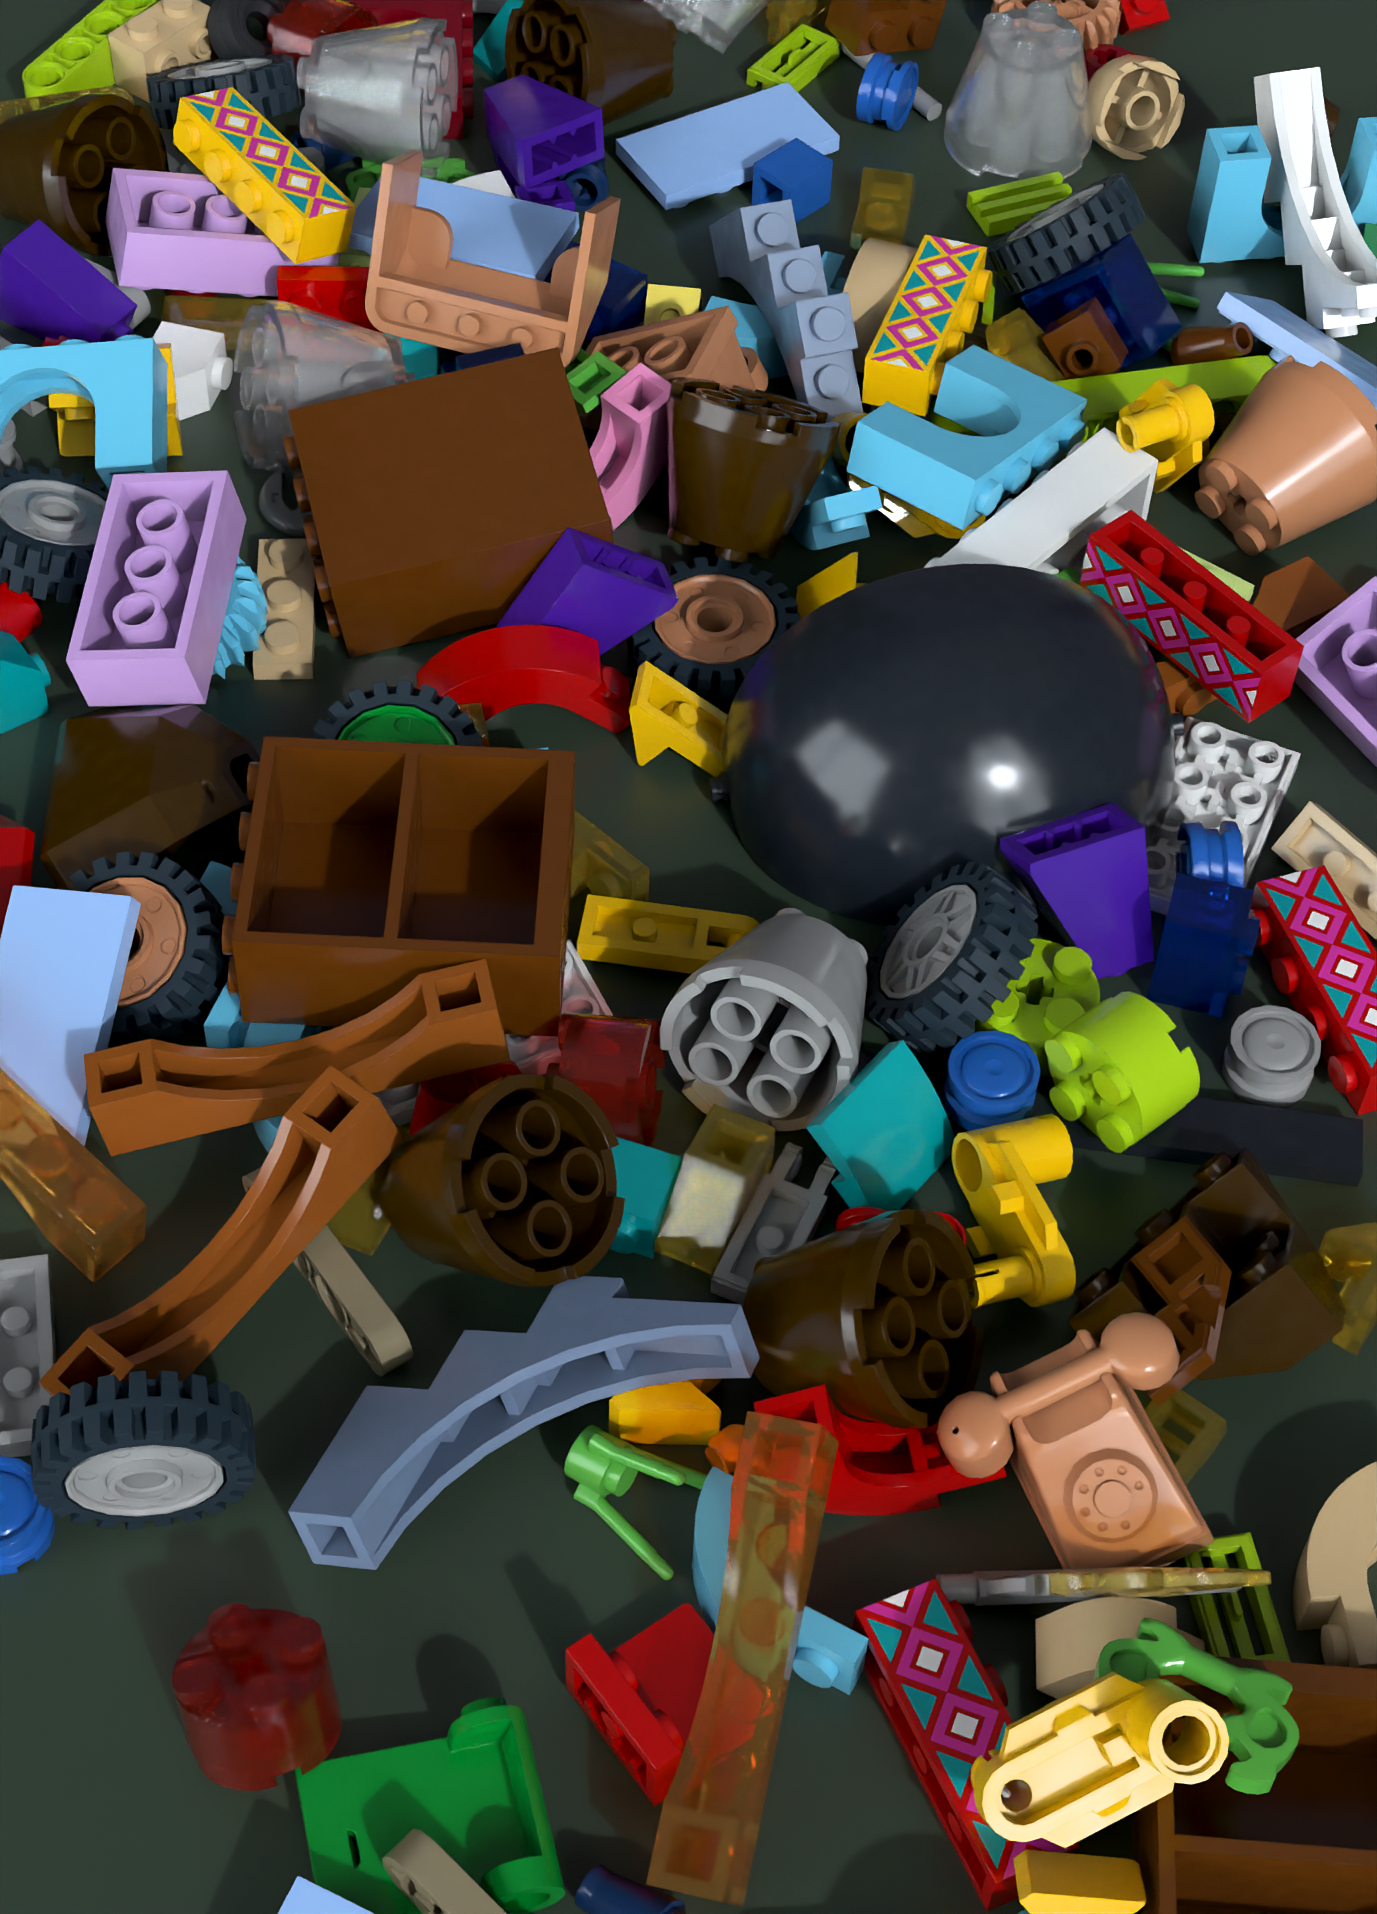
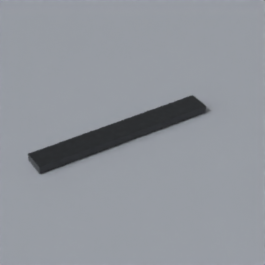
[857,1051,1363,1187]

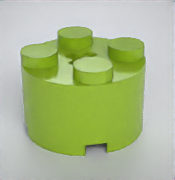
[972,938,1100,1077]
[1045,991,1200,1153]

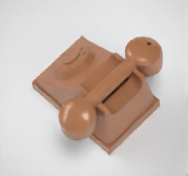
[579,306,768,473]
[937,1312,1214,1602]

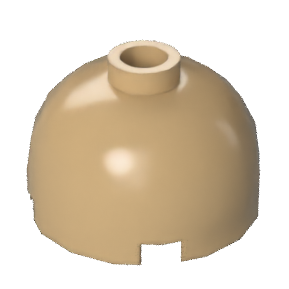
[1082,54,1185,160]

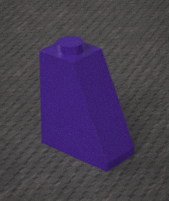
[484,74,605,189]
[0,219,137,343]
[495,527,679,655]
[999,802,1154,979]

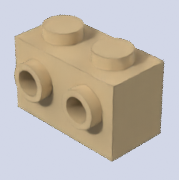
[108,0,220,103]

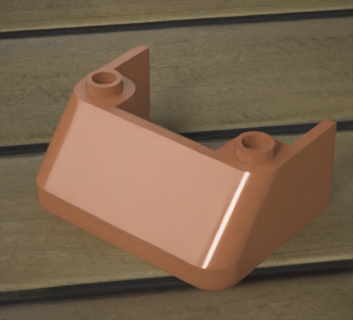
[365,149,621,368]

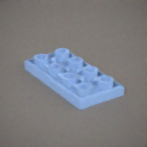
[616,82,840,210]
[348,177,580,281]
[1217,292,1377,424]
[0,885,141,1158]

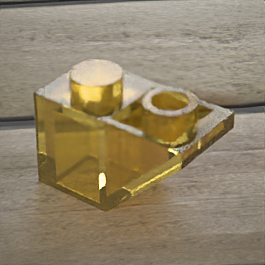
[654,1104,776,1275]

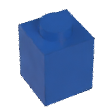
[751,138,833,223]

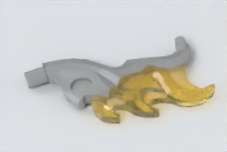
[936,1567,1271,1606]

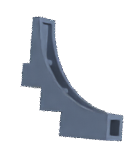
[709,199,863,467]
[288,1276,760,1570]

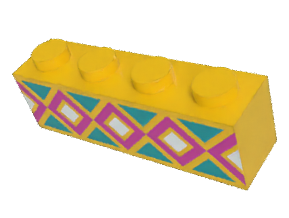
[173,87,357,264]
[862,234,992,417]

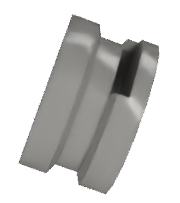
[1222,1005,1321,1108]

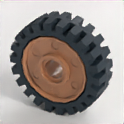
[627,557,800,711]
[58,851,231,1048]

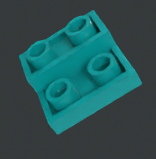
[806,1039,954,1211]

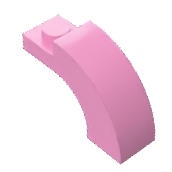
[589,362,672,531]

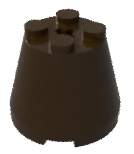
[505,0,677,126]
[0,93,169,257]
[667,378,841,563]
[378,1074,625,1287]
[743,1209,984,1429]

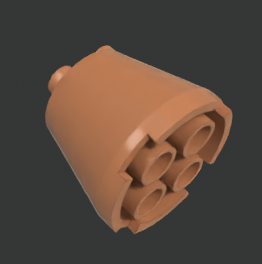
[1194,355,1377,556]

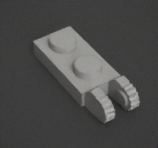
[711,1142,840,1305]

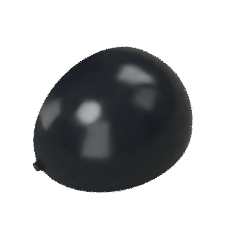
[709,564,1184,926]

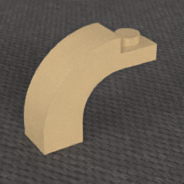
[842,238,918,373]
[1293,1461,1377,1669]

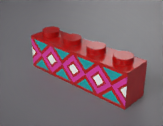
[1079,510,1304,723]
[1244,865,1377,1116]
[852,1578,1081,1912]

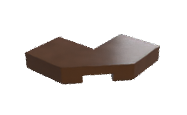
[1131,1216,1232,1407]

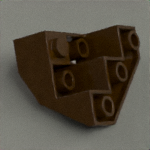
[40,705,260,891]
[1068,1146,1345,1380]

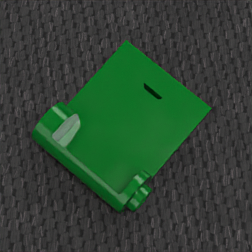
[294,1697,565,1914]

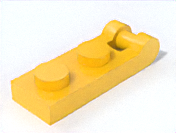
[577,894,760,974]

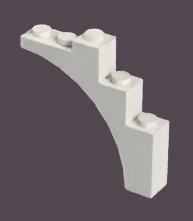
[1254,67,1377,338]

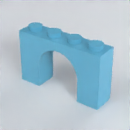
[1187,117,1377,263]
[0,335,167,489]
[846,345,1087,530]

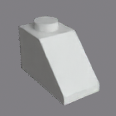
[153,321,233,421]

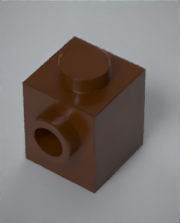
[1041,296,1128,380]

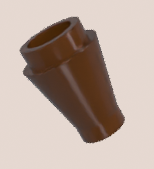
[1170,322,1253,366]

